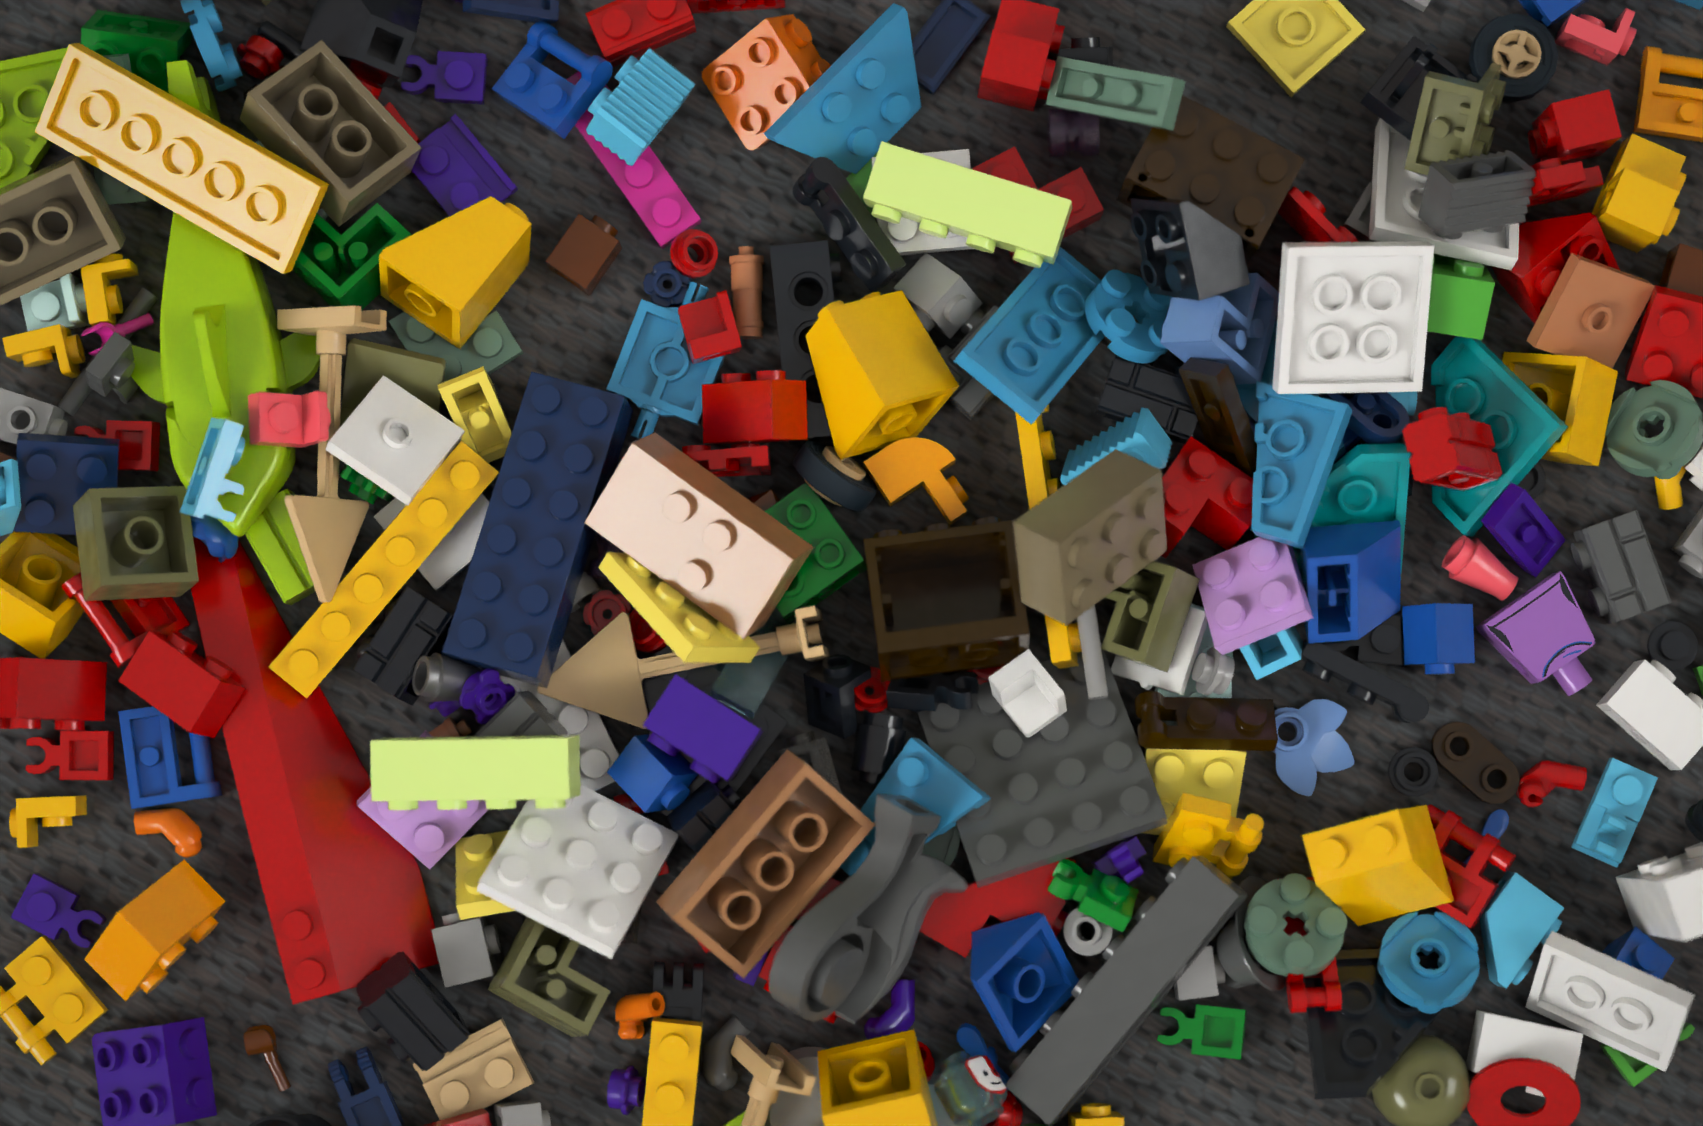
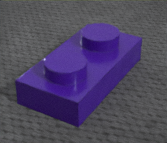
[1481,482,1566,578]

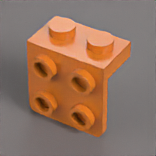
[702,14,831,150]

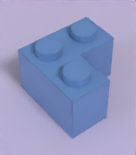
[1160,273,1279,384]

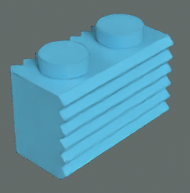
[586,48,696,166]
[1060,407,1172,486]

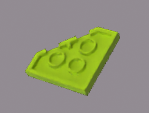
[0,47,68,188]

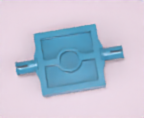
[606,281,725,440]

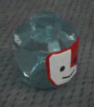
[933,1051,1008,1126]

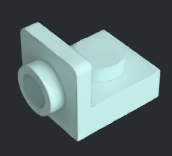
[20,273,89,331]

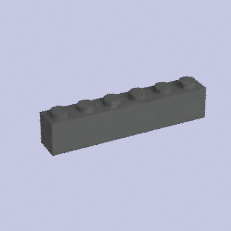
[1005,856,1248,1126]

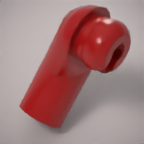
[1516,760,1587,808]

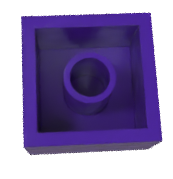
[643,674,764,784]

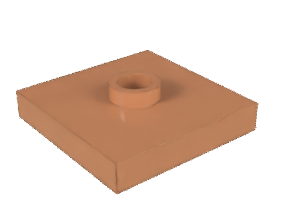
[1526,253,1655,369]

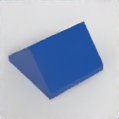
[970,912,1079,1052]

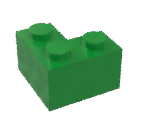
[292,203,411,310]

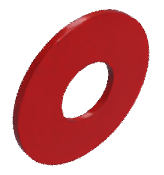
[1467,1058,1581,1126]

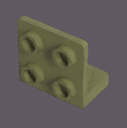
[1404,63,1506,176]
[340,338,446,427]

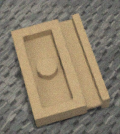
[412,1018,534,1120]

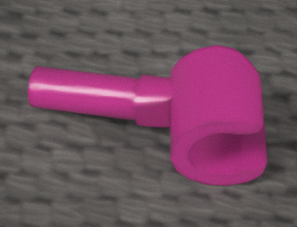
[81,313,154,356]

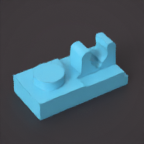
[180,417,245,522]
[1571,758,1658,868]

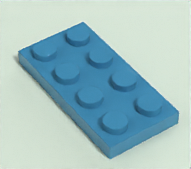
[954,247,1105,425]

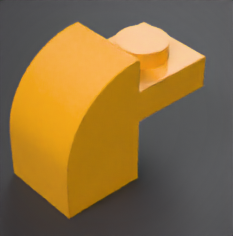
[863,437,969,525]

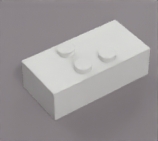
[1615,842,1703,941]

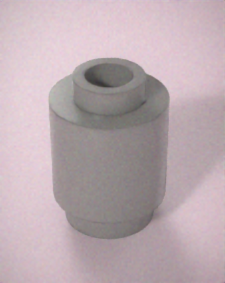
[1063,908,1122,956]

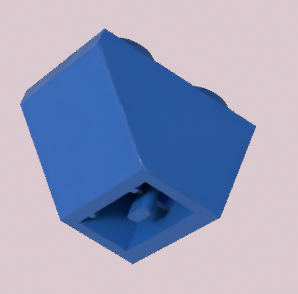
[1300,520,1401,643]

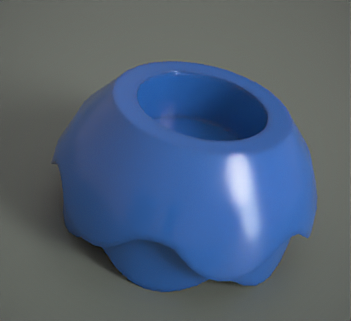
[190,515,239,563]

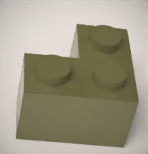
[1101,561,1200,672]
[488,916,610,1037]

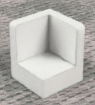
[988,649,1067,737]

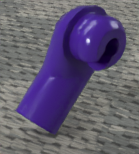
[864,979,915,1040]

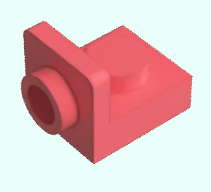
[1555,8,1637,66]
[248,391,331,448]

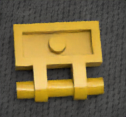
[1153,793,1264,880]
[0,935,108,1066]

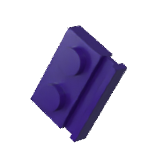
[412,113,518,216]

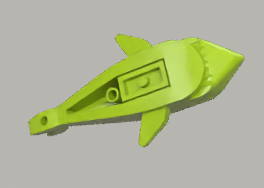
[131,60,320,537]

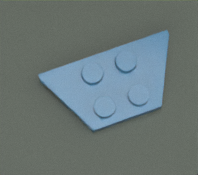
[764,3,921,174]

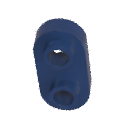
[1319,392,1409,444]

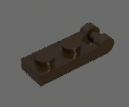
[1179,358,1257,478]
[1135,691,1278,751]

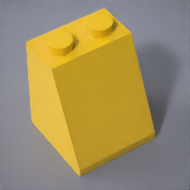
[379,196,532,350]
[805,290,959,460]
[1302,805,1454,926]
[817,1029,938,1126]

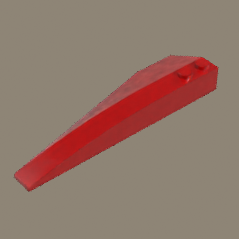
[191,537,439,1005]

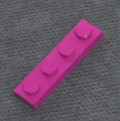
[566,71,702,249]

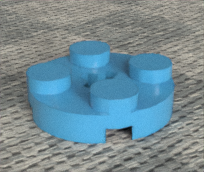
[180,0,243,92]
[1085,269,1174,364]
[1377,911,1480,1014]

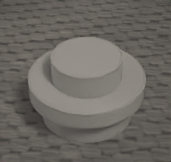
[1192,646,1235,696]

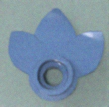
[1272,699,1355,796]

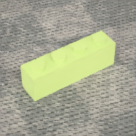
[863,141,1072,268]
[370,735,581,810]

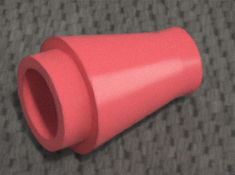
[1442,535,1518,601]

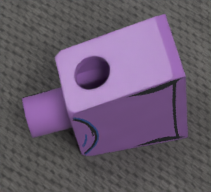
[1476,571,1595,696]

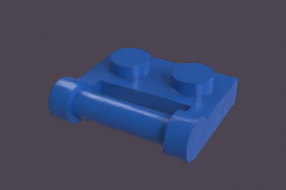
[492,21,613,139]
[118,706,222,809]

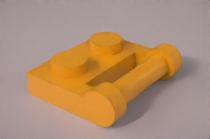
[1633,46,1703,142]

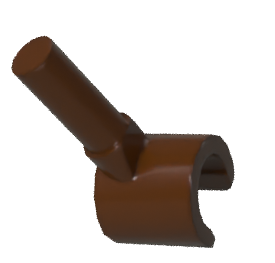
[244,1025,291,1092]

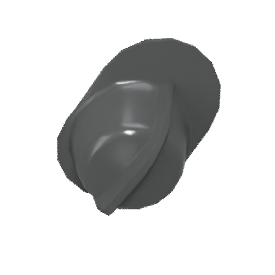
[1215,876,1286,991]

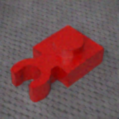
[74,420,160,471]
[26,731,114,780]

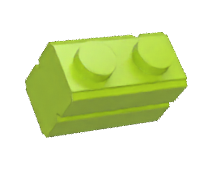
[245,489,315,605]

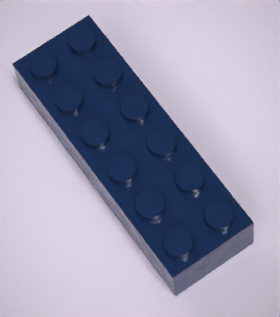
[442,371,633,688]

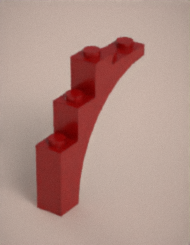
[796,857,1076,958]

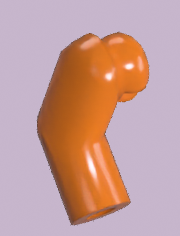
[134,808,202,858]
[615,992,665,1040]

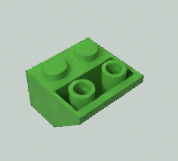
[1427,254,1495,340]

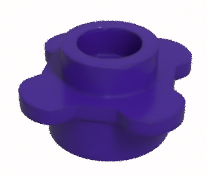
[460,668,515,725]

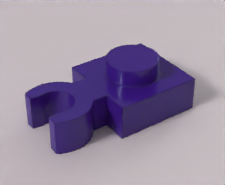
[401,51,488,105]
[10,873,107,948]

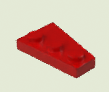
[622,443,771,477]

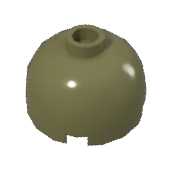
[1372,1034,1471,1126]

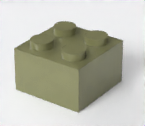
[73,486,199,601]

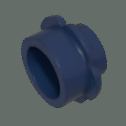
[643,261,691,307]

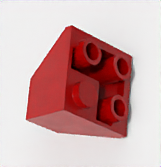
[1491,212,1620,324]

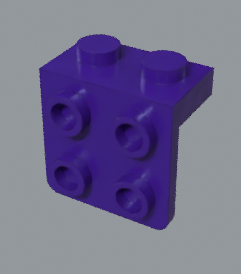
[92,1017,217,1126]

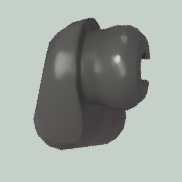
[703,1015,751,1091]

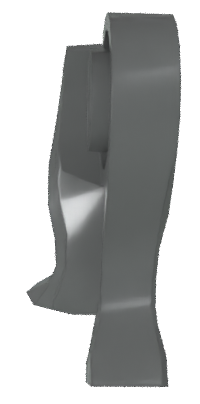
[769,794,969,1024]

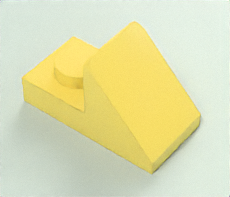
[437,367,512,463]

